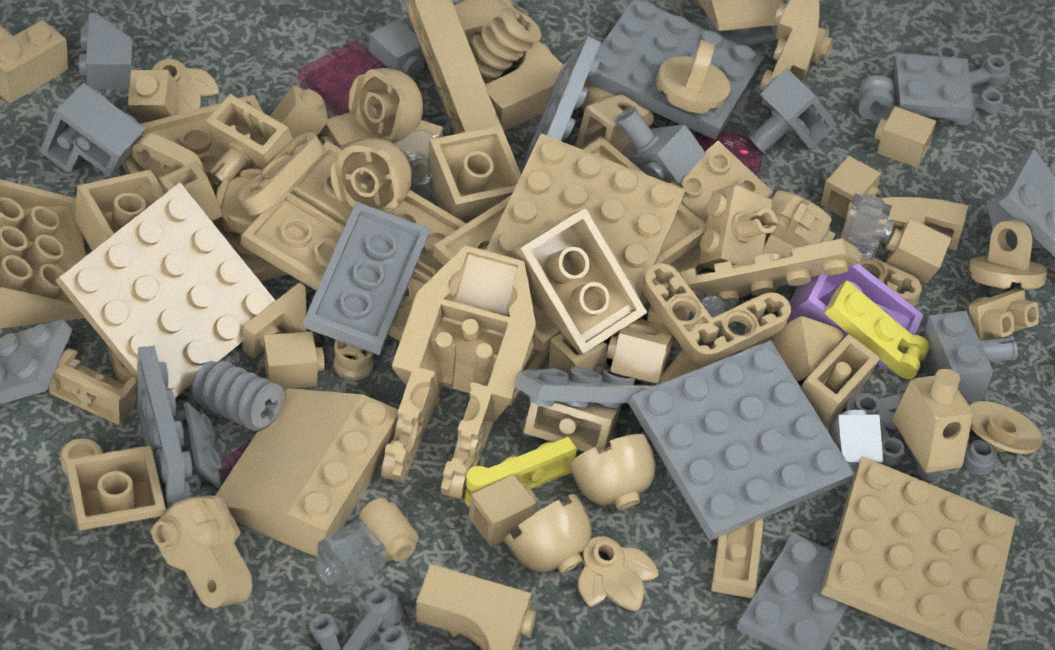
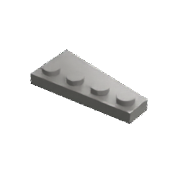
[998,149,1055,257]
[515,364,664,408]

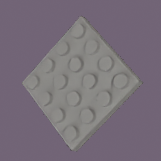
[586,0,765,140]
[628,340,854,541]

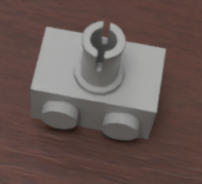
[748,69,837,155]
[615,107,706,184]
[923,311,1018,402]

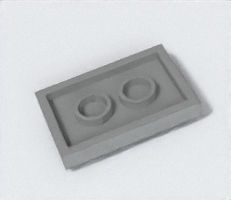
[736,533,850,650]

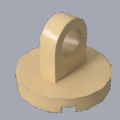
[656,39,730,114]
[968,219,1047,290]

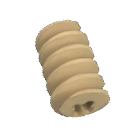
[469,8,541,84]

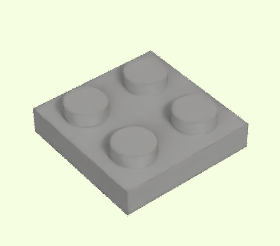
[894,53,973,120]
[0,319,73,404]

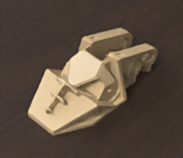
[381,245,536,500]

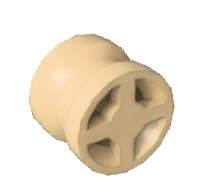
[333,340,374,381]

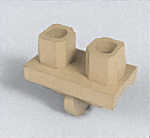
[968,288,1039,340]

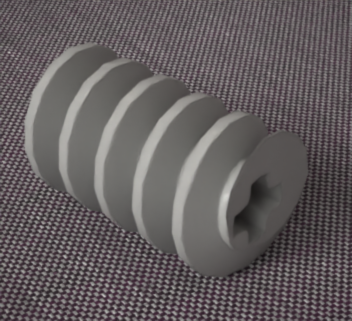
[192,361,285,431]

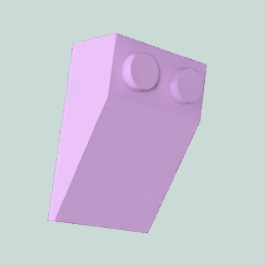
[787,264,924,369]

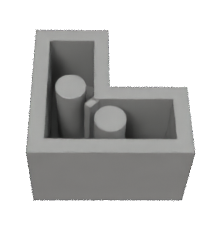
[39,83,146,177]

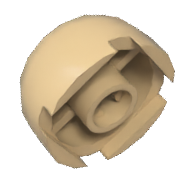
[349,68,423,143]
[331,137,411,213]
[570,434,656,510]
[504,493,592,574]

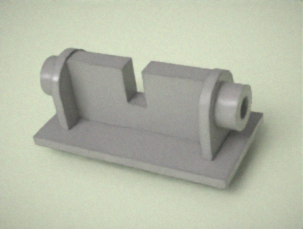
[173,402,221,491]

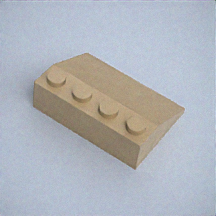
[0,179,86,328]
[215,388,398,559]

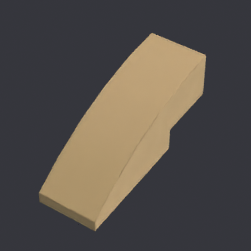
[842,197,968,250]

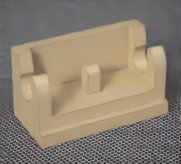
[49,348,137,425]

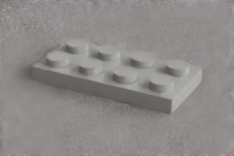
[519,36,601,174]
[303,201,430,355]
[136,346,192,511]

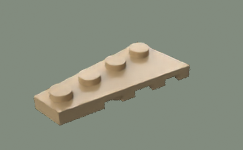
[681,238,860,306]

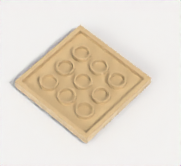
[486,134,686,299]
[55,182,276,398]
[820,456,1016,650]

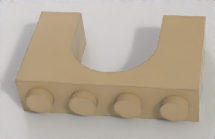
[454,0,563,131]
[416,564,537,650]

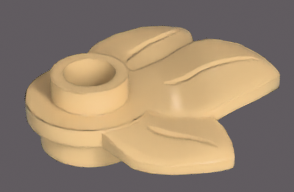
[152,59,219,114]
[578,536,659,611]

